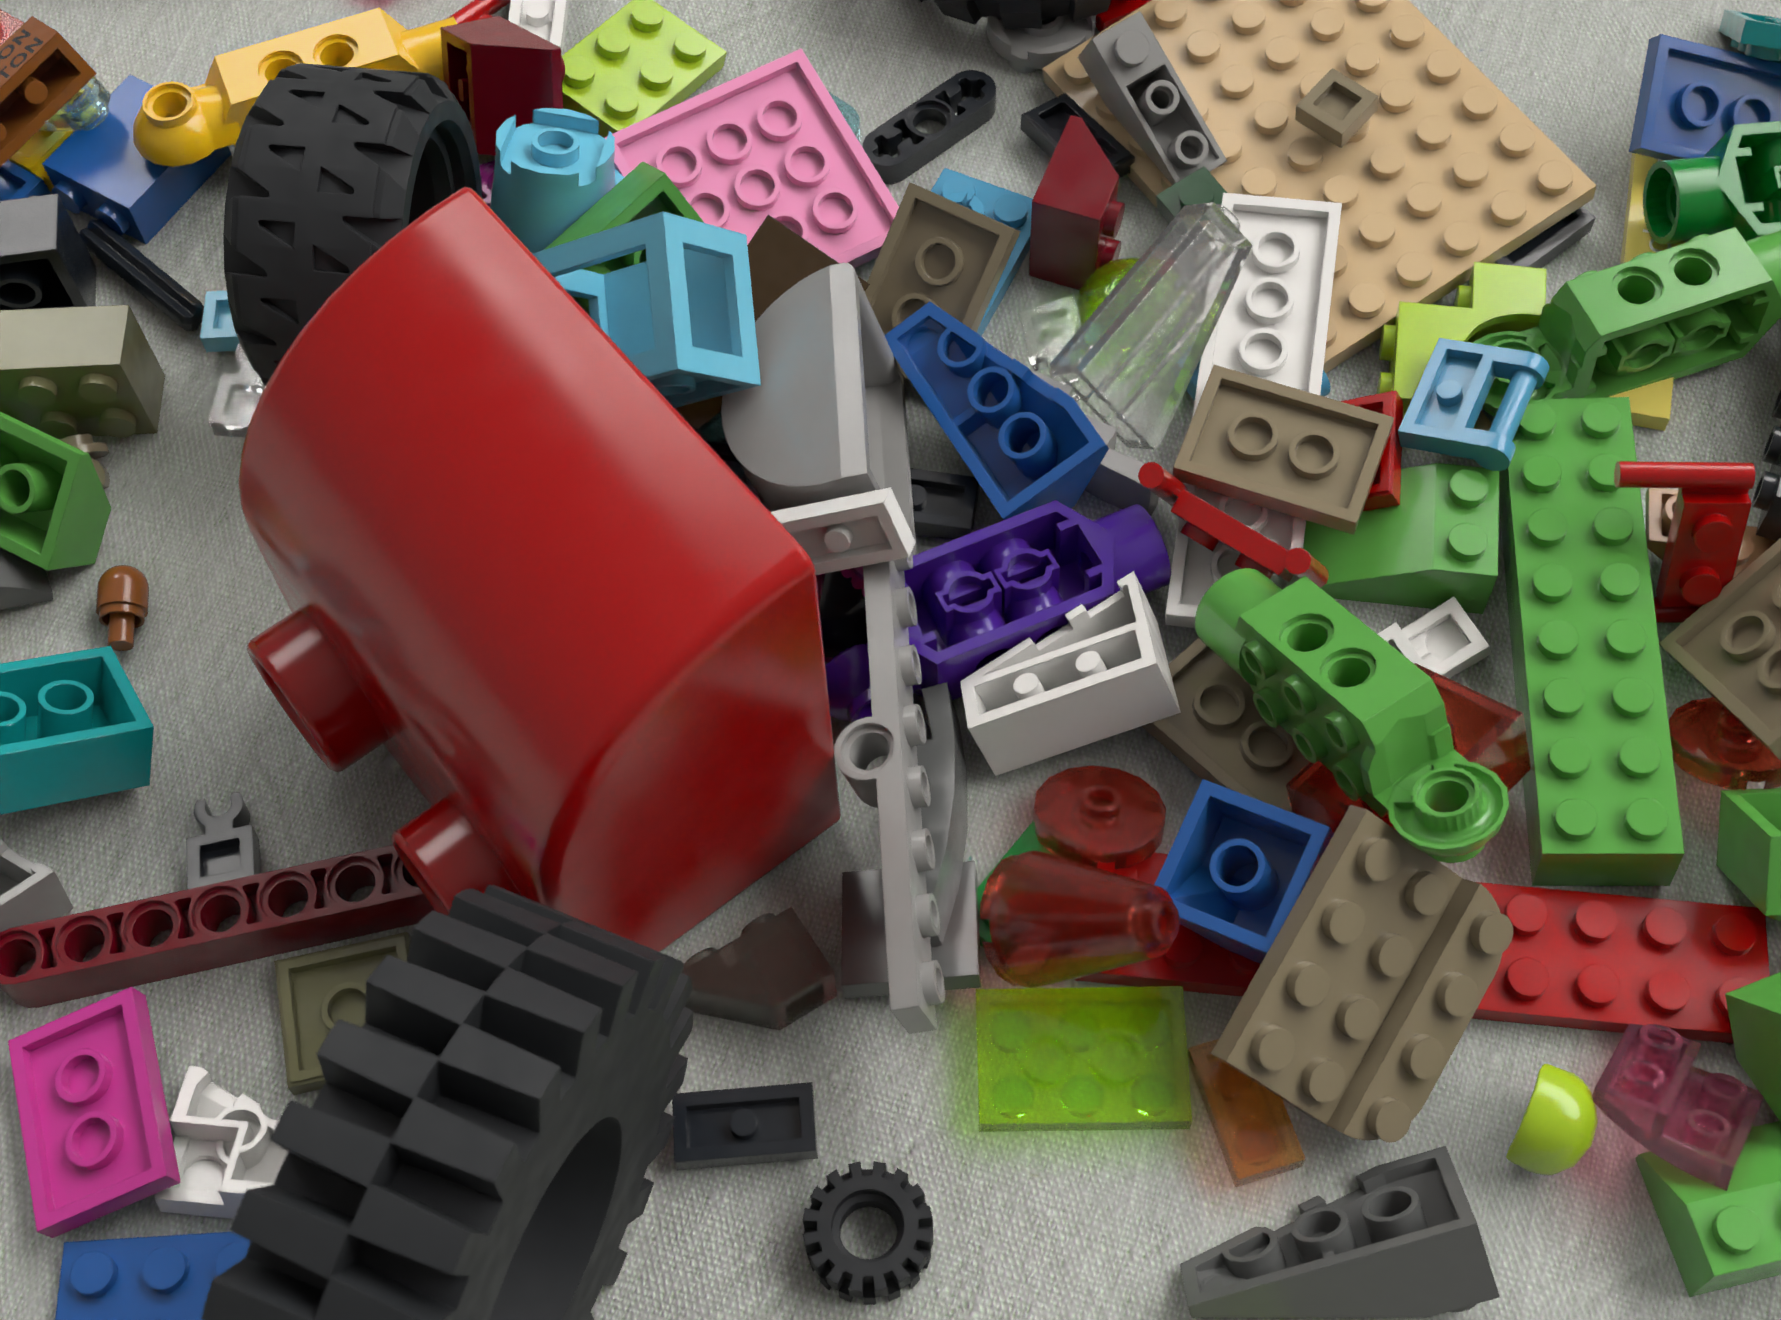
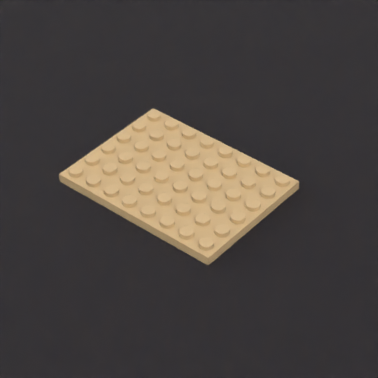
[1042,0,1597,373]

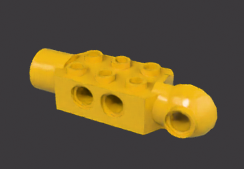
[133,7,457,167]

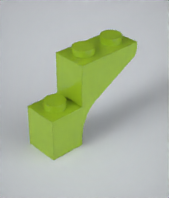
[1376,262,1547,418]

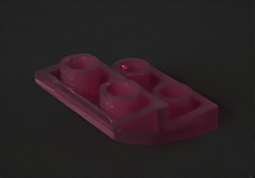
[1592,1023,1764,1191]

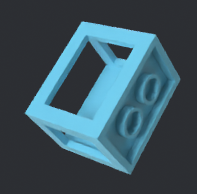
[533,211,761,408]

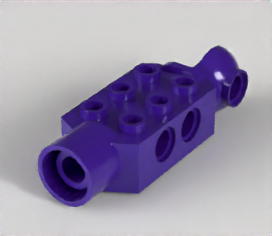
[825,500,1171,723]

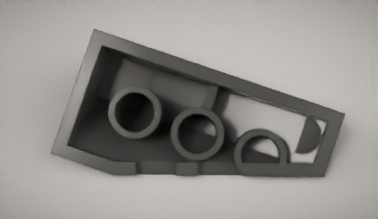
[1180,1146,1500,1318]

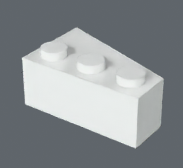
[960,571,1181,776]

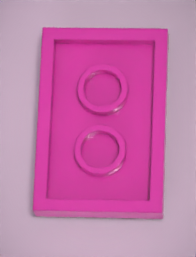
[8,987,181,1238]

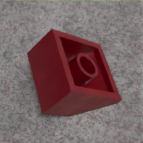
[1029,115,1125,294]

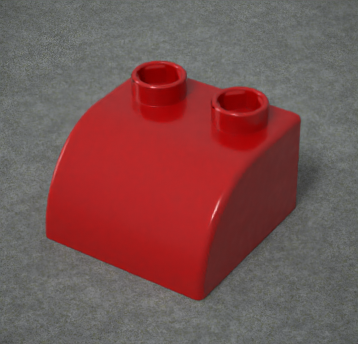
[239,187,841,952]

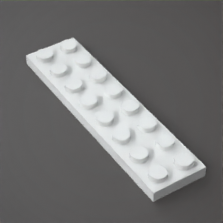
[1165,193,1342,628]

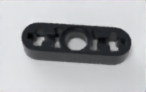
[862,70,996,184]

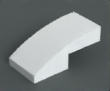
[1378,597,1492,685]

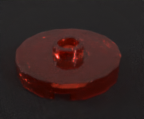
[1668,697,1781,790]
[1033,765,1166,869]

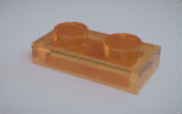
[1186,1039,1306,1188]

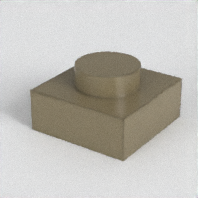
[1295,68,1379,148]

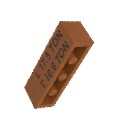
[0,16,97,167]

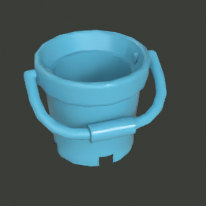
[490,108,624,254]

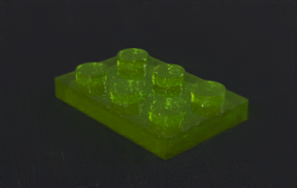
[976,986,1192,1132]

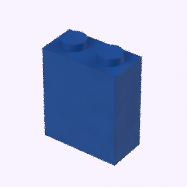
[42,74,231,245]

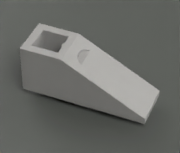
[1078,11,1227,185]

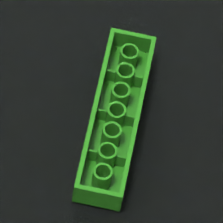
[1499,397,1685,886]

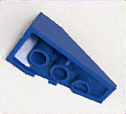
[885,302,1109,520]

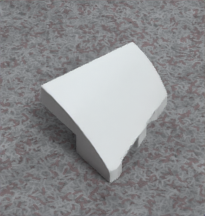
[155,1066,288,1219]

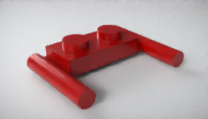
[1614,461,1755,623]
[1138,462,1329,588]

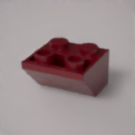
[440,16,565,156]

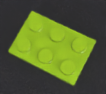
[562,0,727,138]

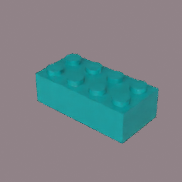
[0,646,154,815]

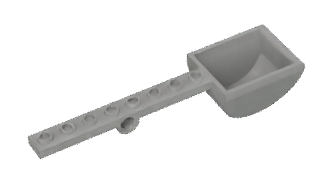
[721,263,945,1034]

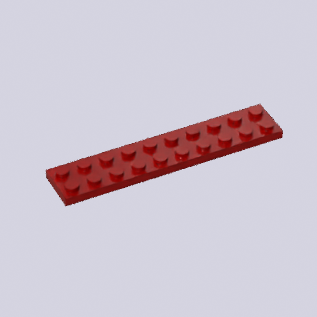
[1075,846,1770,1044]

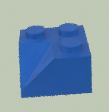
[1146,779,1334,964]

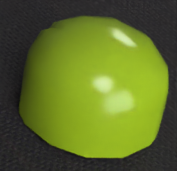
[1506,1064,1598,1175]

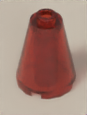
[980,851,1180,988]

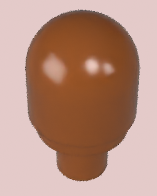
[96,565,149,651]

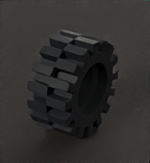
[802,1161,933,1305]

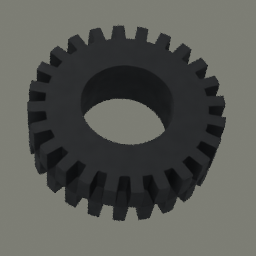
[201,885,693,1320]

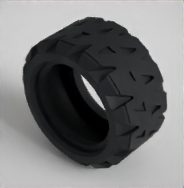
[223,63,483,386]

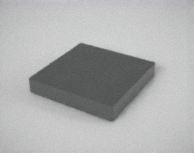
[841,861,981,999]

